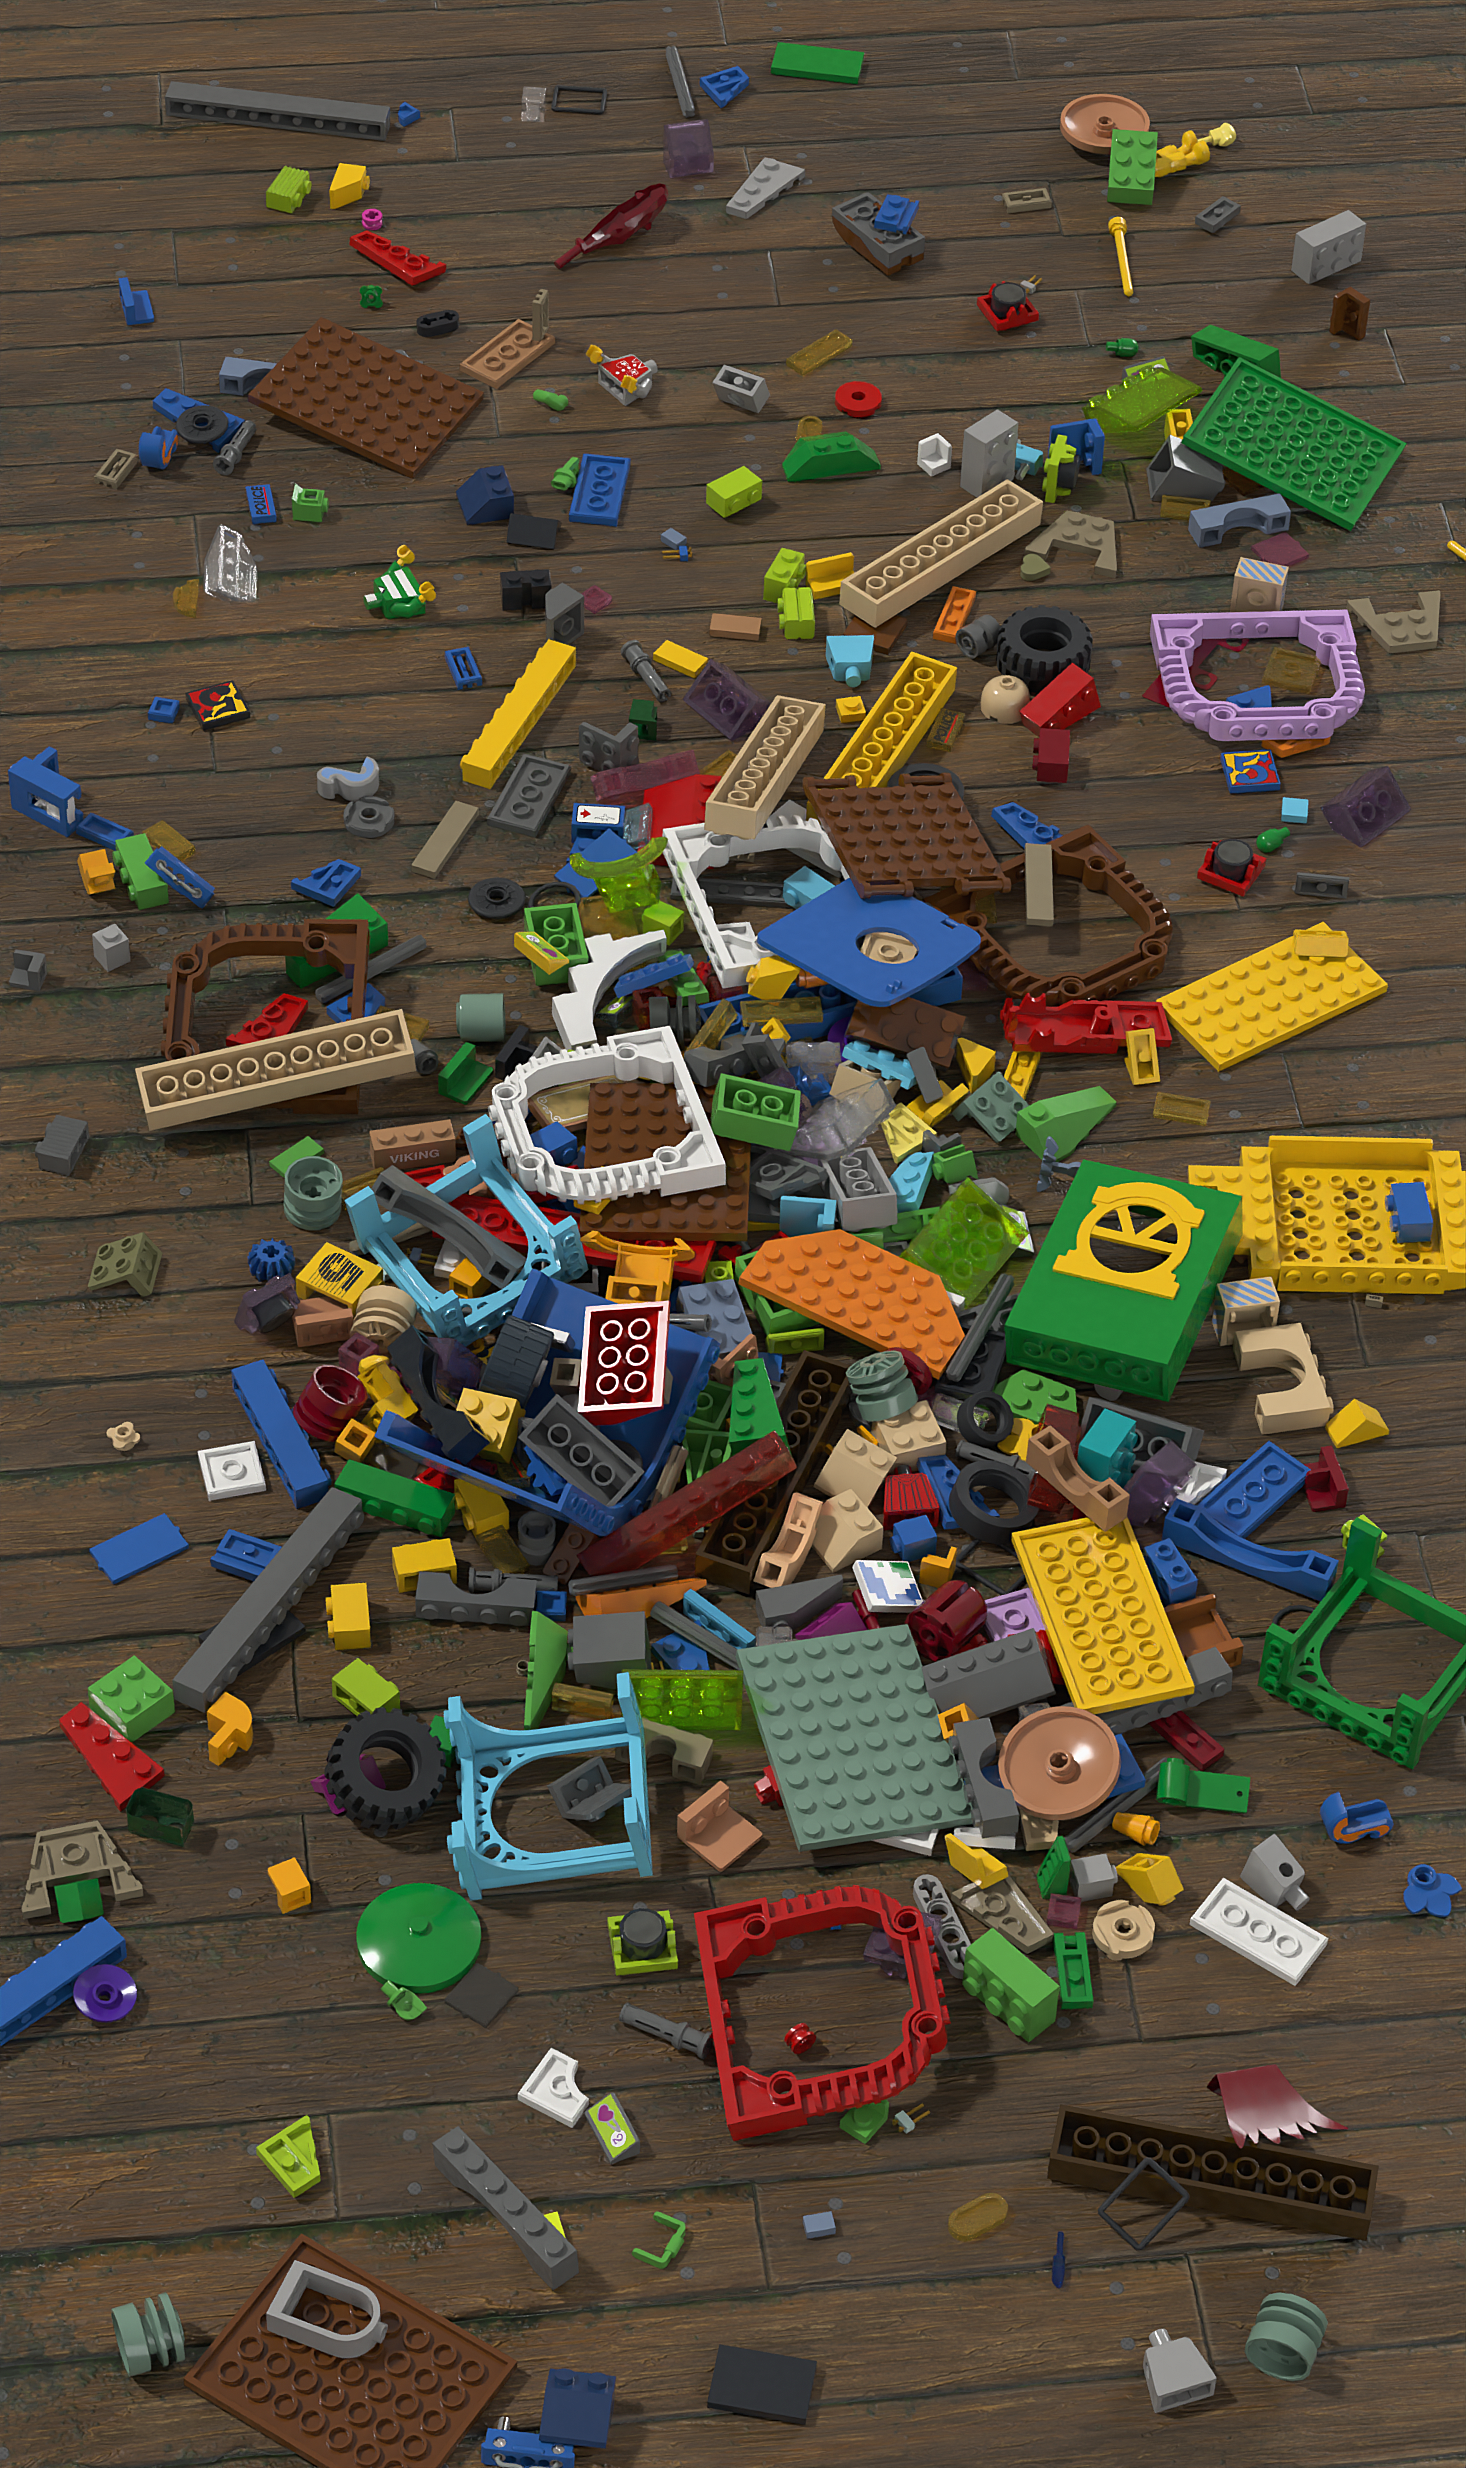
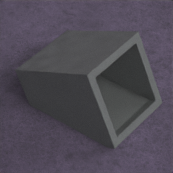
[1146,435,1225,501]
[568,1611,651,1695]

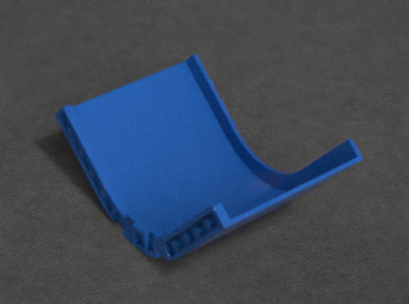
[374,1269,720,1536]

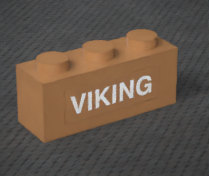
[369,1119,456,1173]

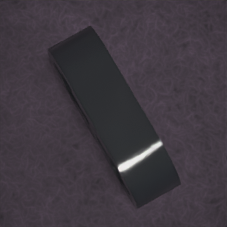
[416,310,459,337]

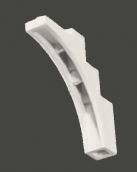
[552,930,667,1051]

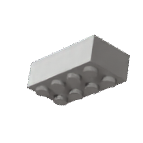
[817,1147,898,1232]

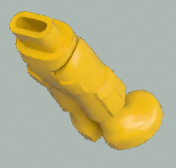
[1155,130,1210,178]

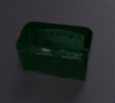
[126,1788,194,1847]

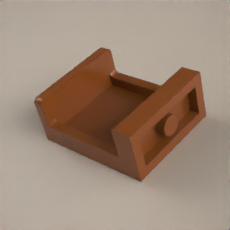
[1164,1594,1244,1667]

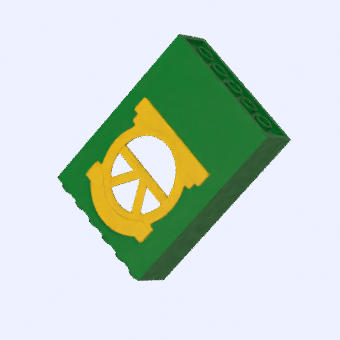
[1005,1159,1243,1402]

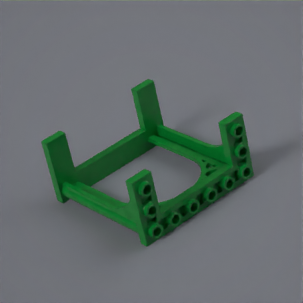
[1258,1517,1466,1770]

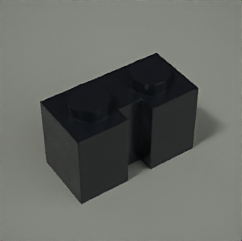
[500,569,552,611]

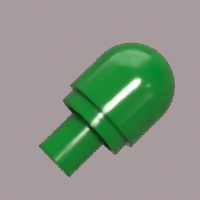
[1106,338,1139,357]
[1256,827,1290,853]

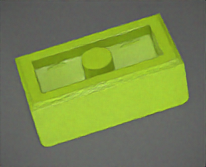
[765,1328,825,1355]

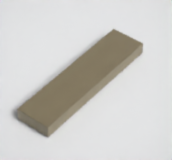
[411,800,479,879]
[1024,843,1054,926]

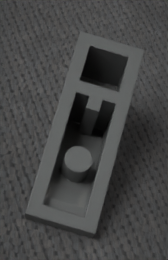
[755,1575,843,1636]

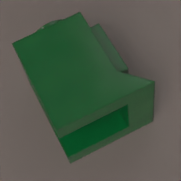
[629,699,657,741]

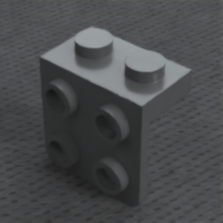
[579,722,639,781]
[547,1756,632,1822]

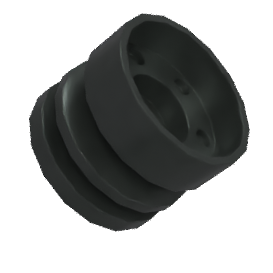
[649,995,701,1051]

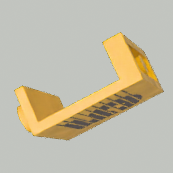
[296,1242,385,1320]

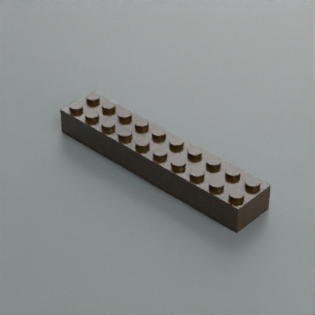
[695,1350,853,1594]
[1047,2104,1379,2241]

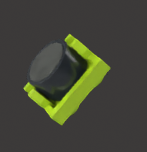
[1042,435,1080,503]
[607,1908,678,1976]

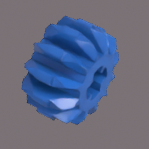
[248,1238,295,1284]

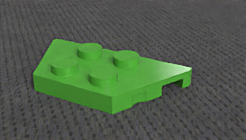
[976,1369,1078,1444]

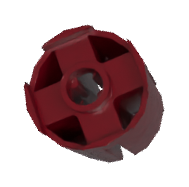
[905,1580,988,1662]

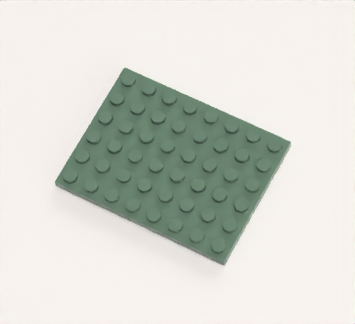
[735,1624,973,1852]

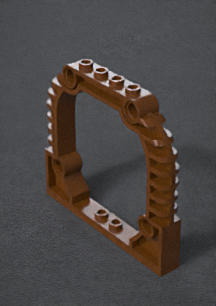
[923,824,1173,1007]
[161,919,370,1114]

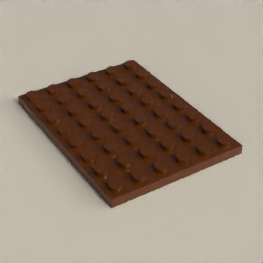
[248,317,484,479]
[579,1083,751,1241]
[183,2233,517,2468]

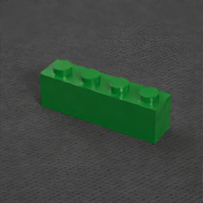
[334,1459,456,1537]

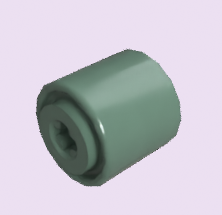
[456,993,506,1042]

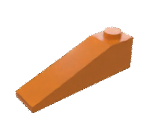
[576,1578,707,1618]

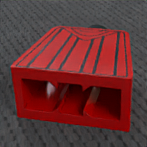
[883,1465,939,1530]

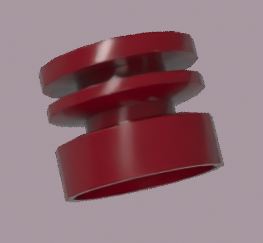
[293,1365,368,1441]

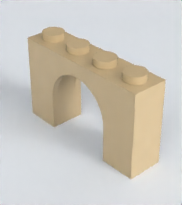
[1233,1323,1333,1435]

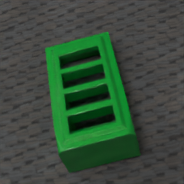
[1036,1836,1071,1899]

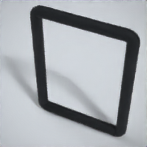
[551,85,607,114]
[956,1538,1026,1595]
[1098,2158,1190,2251]

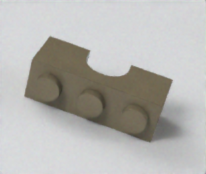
[615,1717,713,1785]

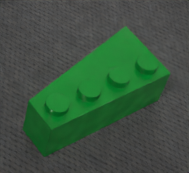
[1191,325,1281,378]
[285,893,388,988]
[729,1358,793,1467]

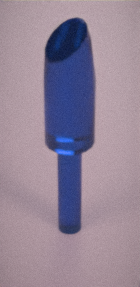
[1052,2231,1066,2288]

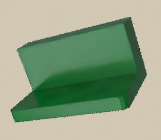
[438,1042,493,1105]

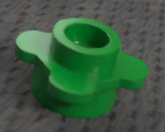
[359,285,383,308]

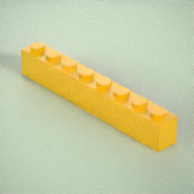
[460,639,576,789]

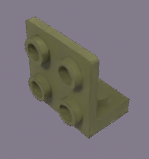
[88,1232,162,1297]

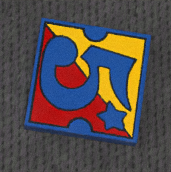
[1220,749,1281,794]

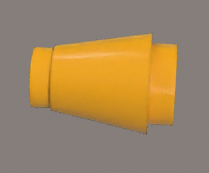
[1112,1812,1160,1845]

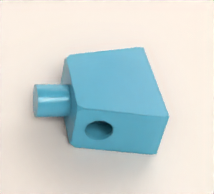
[826,635,874,687]

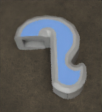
[317,756,379,802]

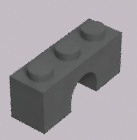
[684,1034,756,1087]

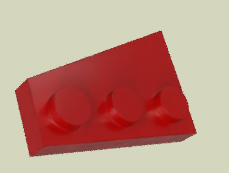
[226,993,309,1047]

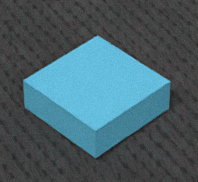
[1281,797,1308,823]

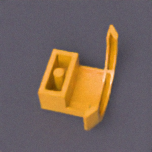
[580,1231,695,1304]

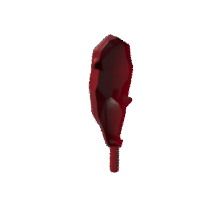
[554,183,668,269]

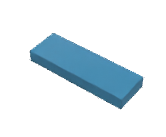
[683,1589,756,1649]

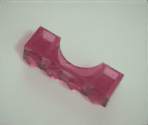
[591,750,700,801]

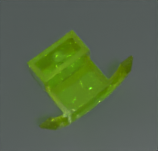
[569,837,668,913]

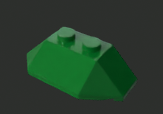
[782,431,881,482]

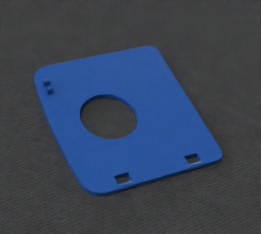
[757,878,981,1007]

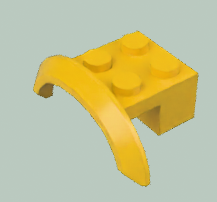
[357,1355,419,1445]

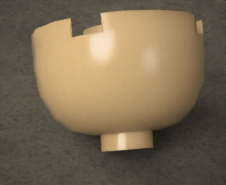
[980,675,1031,724]

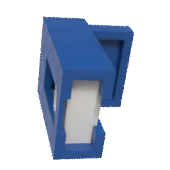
[8,746,84,837]

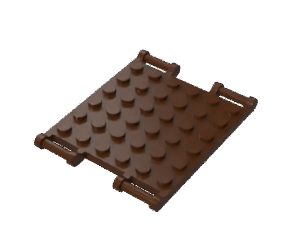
[803,773,1011,899]

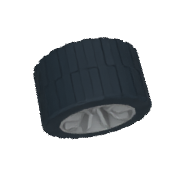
[478,1315,554,1409]

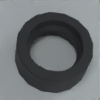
[956,1391,1014,1448]

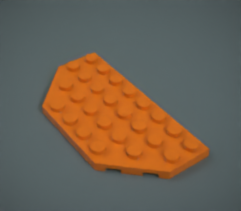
[738,1229,965,1380]

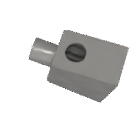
[1240,1834,1310,1911]
[1143,2329,1217,2413]

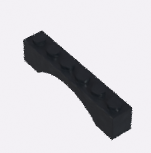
[387,1325,490,1465]

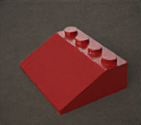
[636,774,721,869]
[578,1301,670,1426]

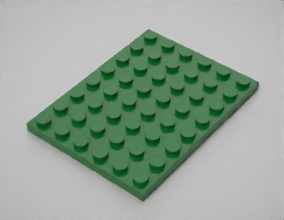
[1181,357,1407,531]

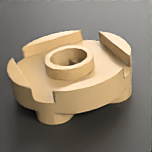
[1092,1900,1155,1961]

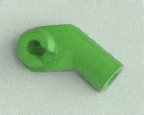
[533,389,569,411]

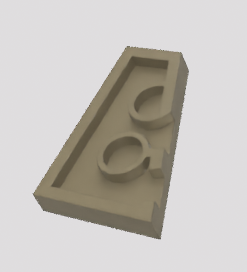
[951,1874,1054,1954]

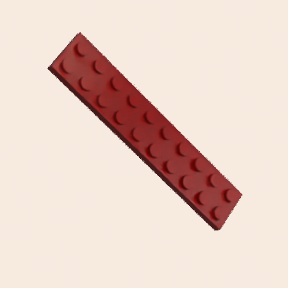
[432,1194,716,1283]

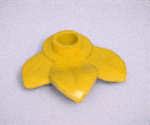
[997,1418,1047,1461]

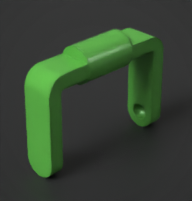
[632,2211,686,2269]

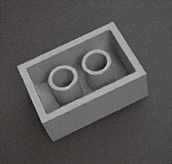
[1291,210,1366,284]
[960,409,1018,498]

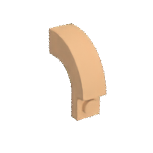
[754,1492,823,1588]

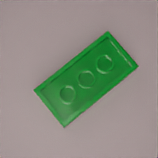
[771,42,865,84]

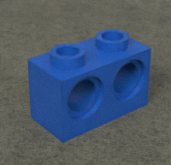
[1143,1538,1198,1606]

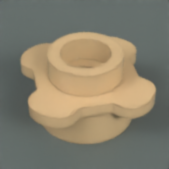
[107,1422,140,1451]

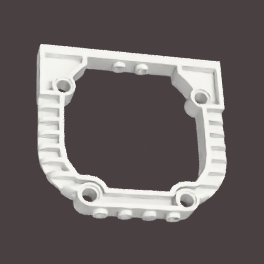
[661,815,866,988]
[488,1026,726,1204]

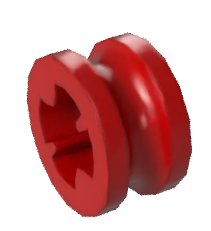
[784,2023,816,2054]

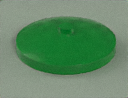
[356,1883,481,1994]

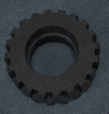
[996,605,1093,695]
[325,1707,447,1831]

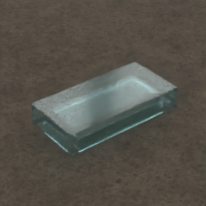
[623,803,653,849]

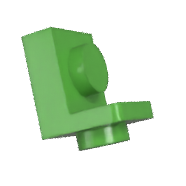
[840,2099,889,2144]

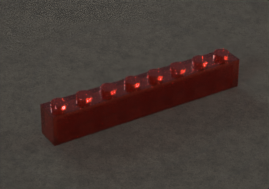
[576,1430,797,1577]

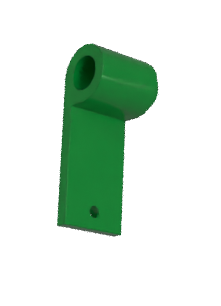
[1156,1758,1251,1814]

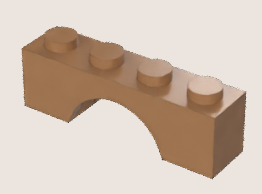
[1026,1426,1130,1532]

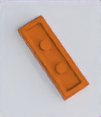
[933,586,976,644]

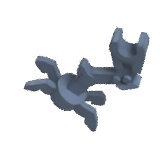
[1036,1136,1081,1192]

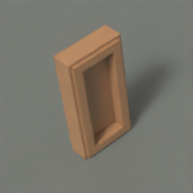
[709,613,762,641]

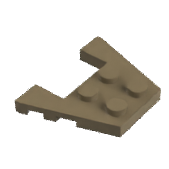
[1024,510,1117,578]
[1346,590,1440,653]
[22,1821,143,1919]

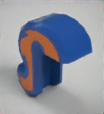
[139,426,179,469]
[1320,1792,1394,1844]

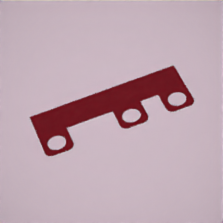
[1142,638,1249,708]

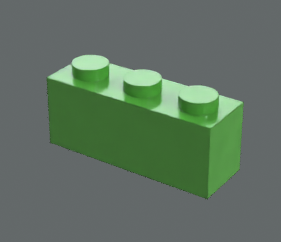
[112,833,169,910]

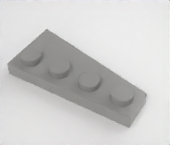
[726,157,805,219]

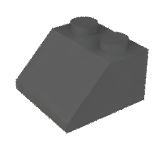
[545,582,584,645]

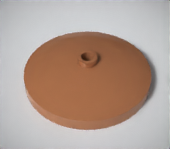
[1060,94,1150,154]
[998,1706,1121,1820]

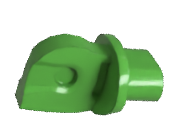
[551,457,579,491]
[380,1980,427,2020]

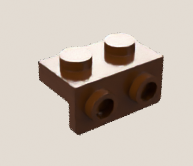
[1329,287,1370,340]

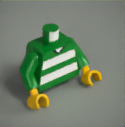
[363,545,436,619]

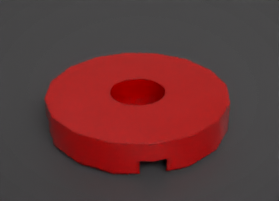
[835,381,882,417]

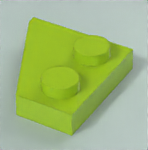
[256,2115,320,2198]

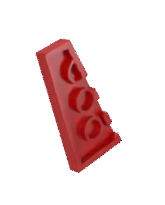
[349,230,446,286]
[59,1702,165,1812]

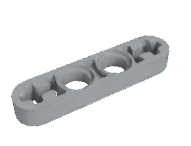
[913,1874,971,1979]

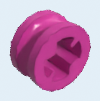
[362,209,382,230]

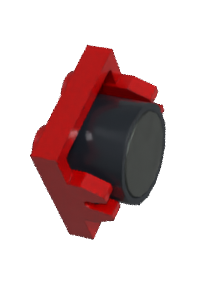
[977,281,1039,331]
[1197,839,1267,897]

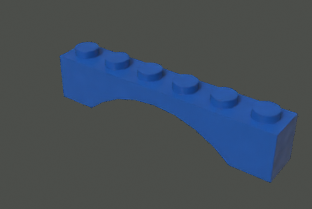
[1162,1498,1339,1601]

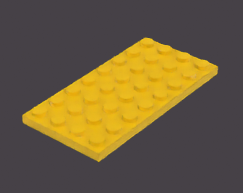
[1156,922,1388,1072]
[1012,1517,1195,1715]

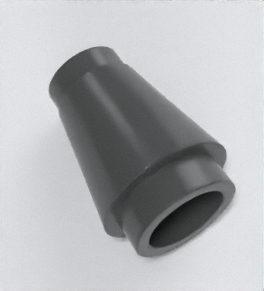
[411,1039,439,1074]

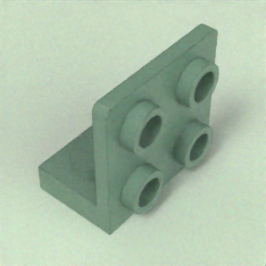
[952,1071,1029,1143]

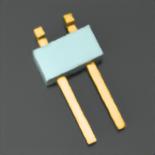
[892,2103,930,2134]

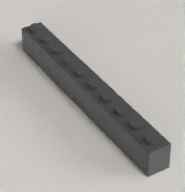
[165,81,390,141]
[172,1487,364,1713]

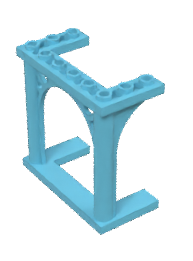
[345,1114,588,1358]
[444,1672,653,1901]

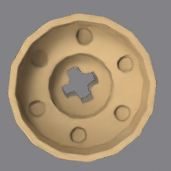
[350,1285,417,1360]

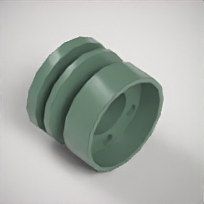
[284,1156,343,1230]
[846,1351,918,1421]
[111,2292,185,2377]
[1244,2293,1328,2381]

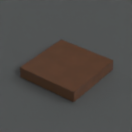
[843,615,908,655]

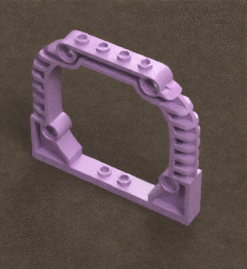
[1150,610,1365,741]

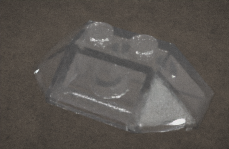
[203,524,257,602]

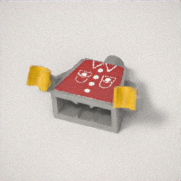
[586,345,658,406]

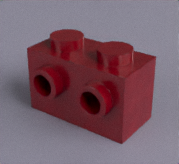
[1032,728,1070,783]

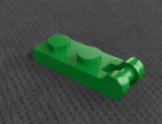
[1053,1932,1093,2009]

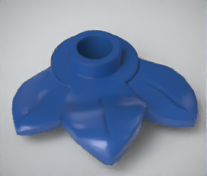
[1403,1864,1462,1917]

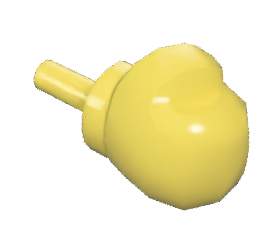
[1197,123,1236,146]

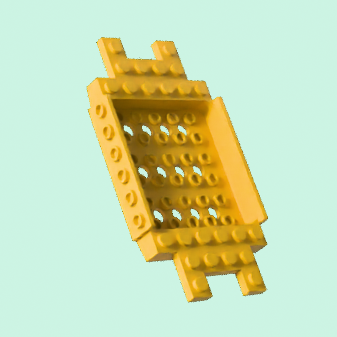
[1188,1136,1466,1294]

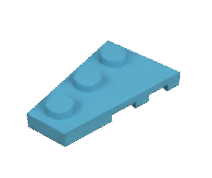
[842,1040,918,1090]
[889,1152,935,1213]

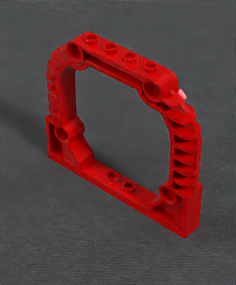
[694,1885,951,2141]

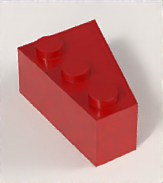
[1019,663,1101,737]

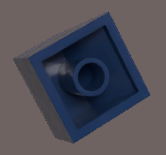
[456,465,514,525]
[539,2368,616,2449]

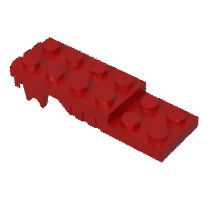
[1000,993,1172,1054]

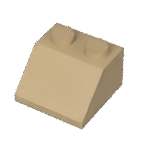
[830,1060,902,1115]
[814,1429,897,1508]
[811,1489,883,1573]

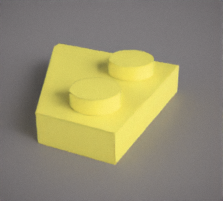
[880,1103,937,1164]

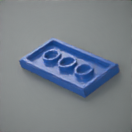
[569,454,631,526]
[1196,1441,1311,1539]

